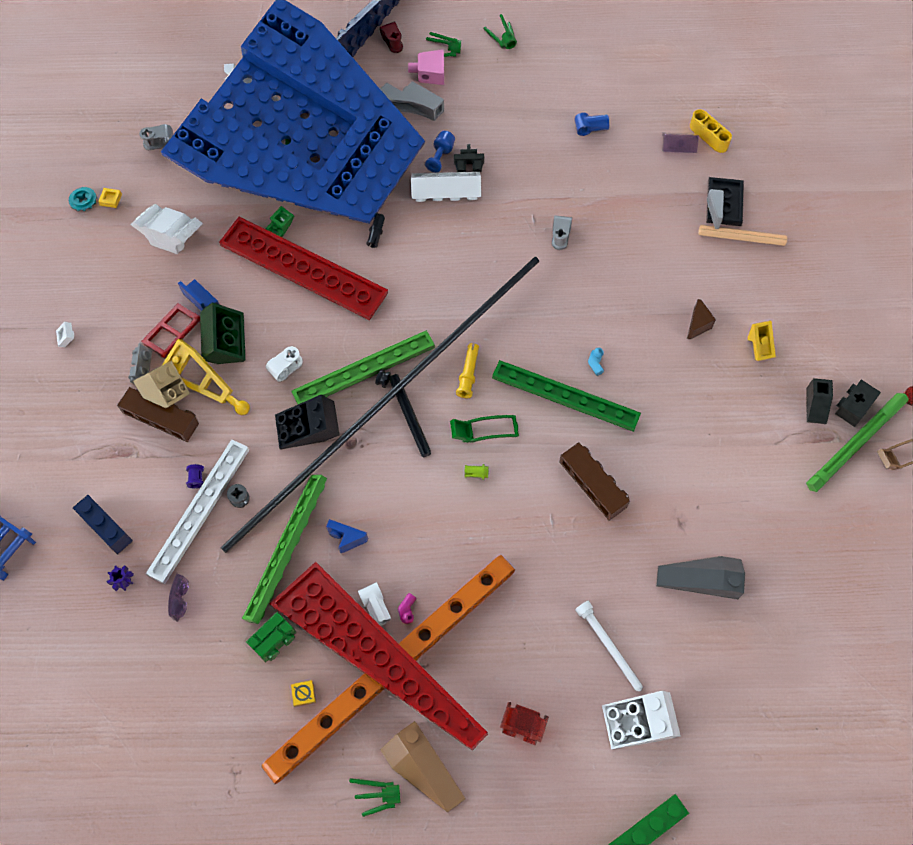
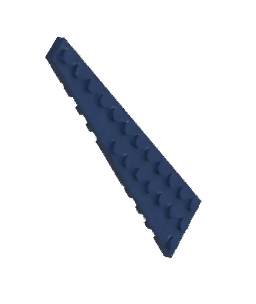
[336,0,400,57]

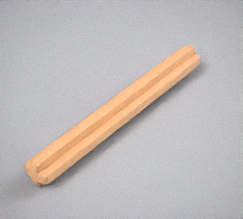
[698,225,787,246]

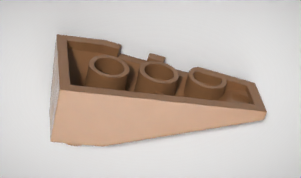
[380,721,466,813]

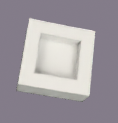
[56,322,74,348]

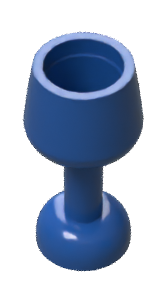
[425,130,455,173]

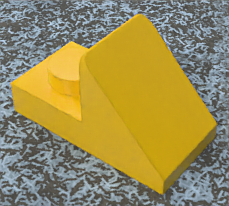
[748,320,776,361]

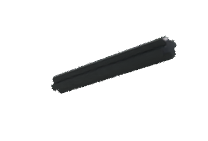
[389,374,431,457]

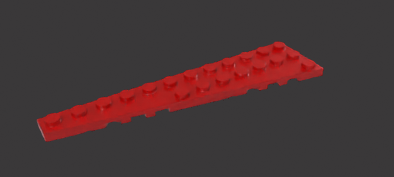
[269,562,488,751]

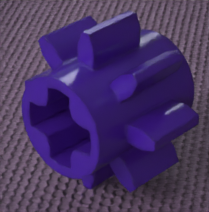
[106,565,134,591]

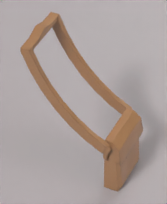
[877,439,913,470]

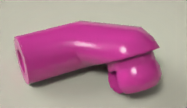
[398,593,417,624]

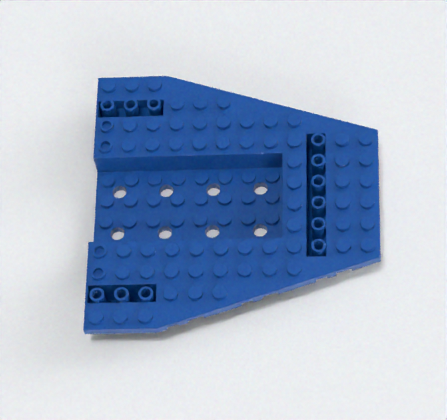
[161,0,425,224]

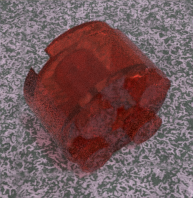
[500,702,549,746]

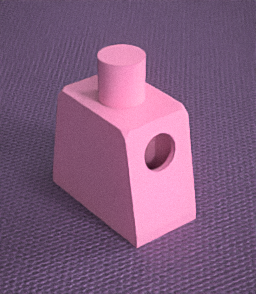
[408,50,444,85]

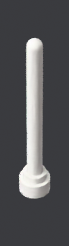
[575,600,643,691]

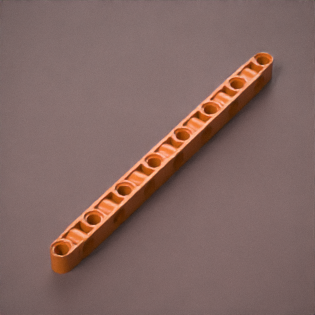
[261,555,515,784]

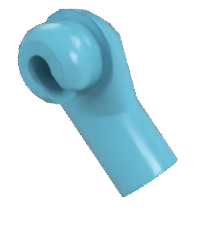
[588,347,604,376]

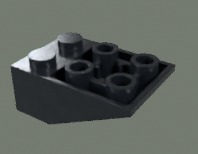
[275,394,340,449]

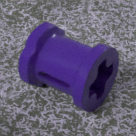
[186,464,204,489]

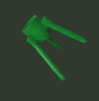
[483,14,517,49]
[426,32,462,57]
[349,778,401,817]

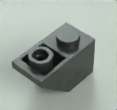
[806,378,833,424]

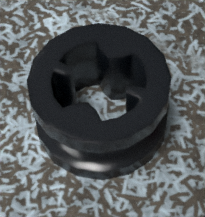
[375,369,391,388]

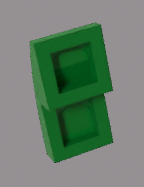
[265,206,295,237]

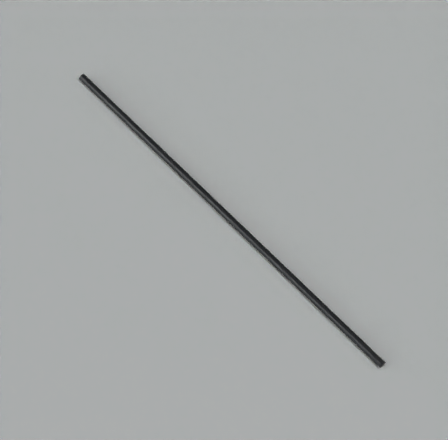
[220,257,539,553]

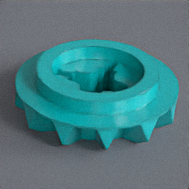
[68,187,97,212]

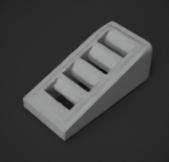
[707,189,724,229]

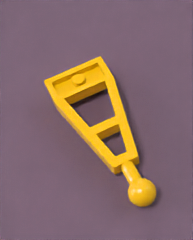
[162,339,250,415]

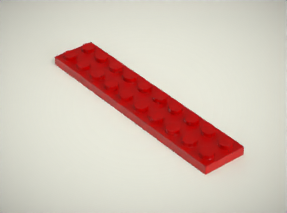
[219,216,388,321]

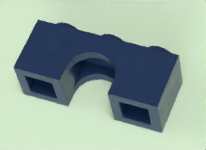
[73,495,133,555]

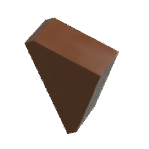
[687,299,716,339]

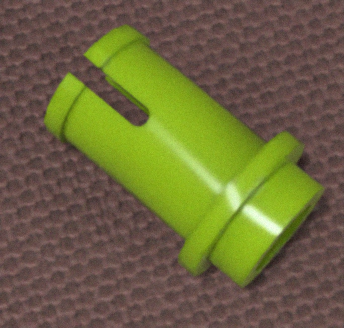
[465,464,489,480]

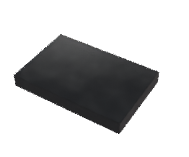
[706,177,744,226]

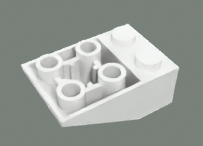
[602,691,681,749]

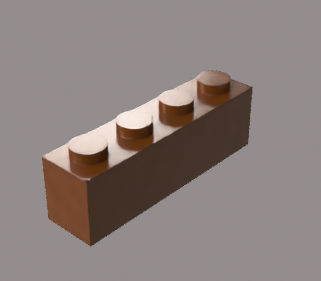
[117,387,199,442]
[559,442,630,521]

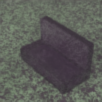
[662,132,699,153]

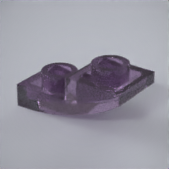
[168,574,189,622]

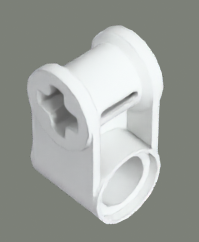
[266,346,303,382]

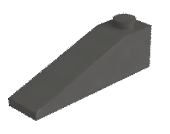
[656,556,745,600]

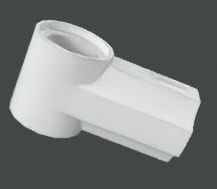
[358,582,391,626]

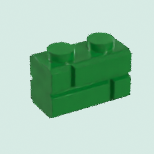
[246,612,297,663]

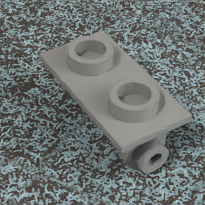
[128,343,152,383]

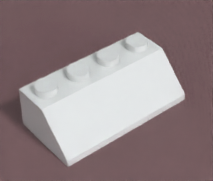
[411,171,481,202]

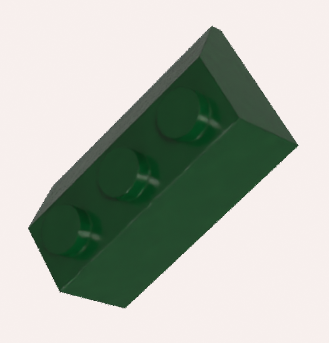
[200,302,246,365]

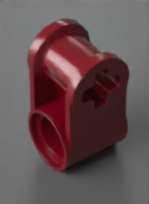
[379,21,403,53]

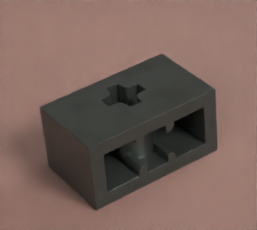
[835,379,881,427]

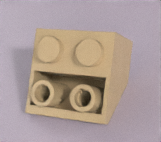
[133,361,190,408]

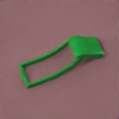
[450,415,519,443]

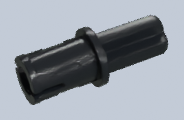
[366,213,385,248]

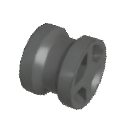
[227,484,250,508]

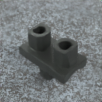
[454,144,485,172]

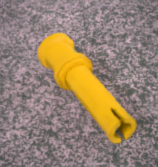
[456,343,479,398]

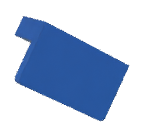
[178,279,219,311]

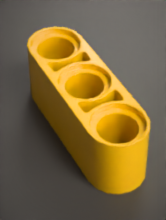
[690,109,732,153]

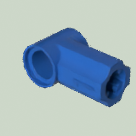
[574,113,609,136]

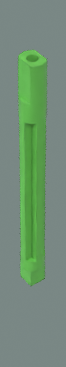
[806,393,909,492]

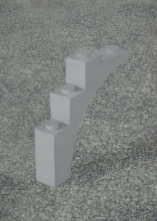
[380,81,444,121]

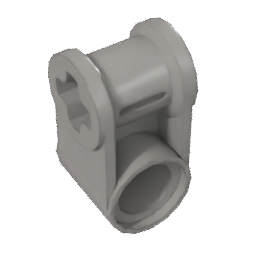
[139,124,173,150]
[552,215,572,250]

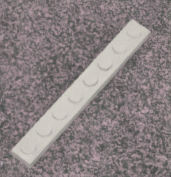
[146,439,249,584]

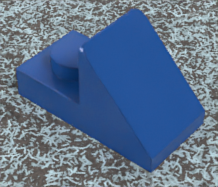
[326,519,368,553]

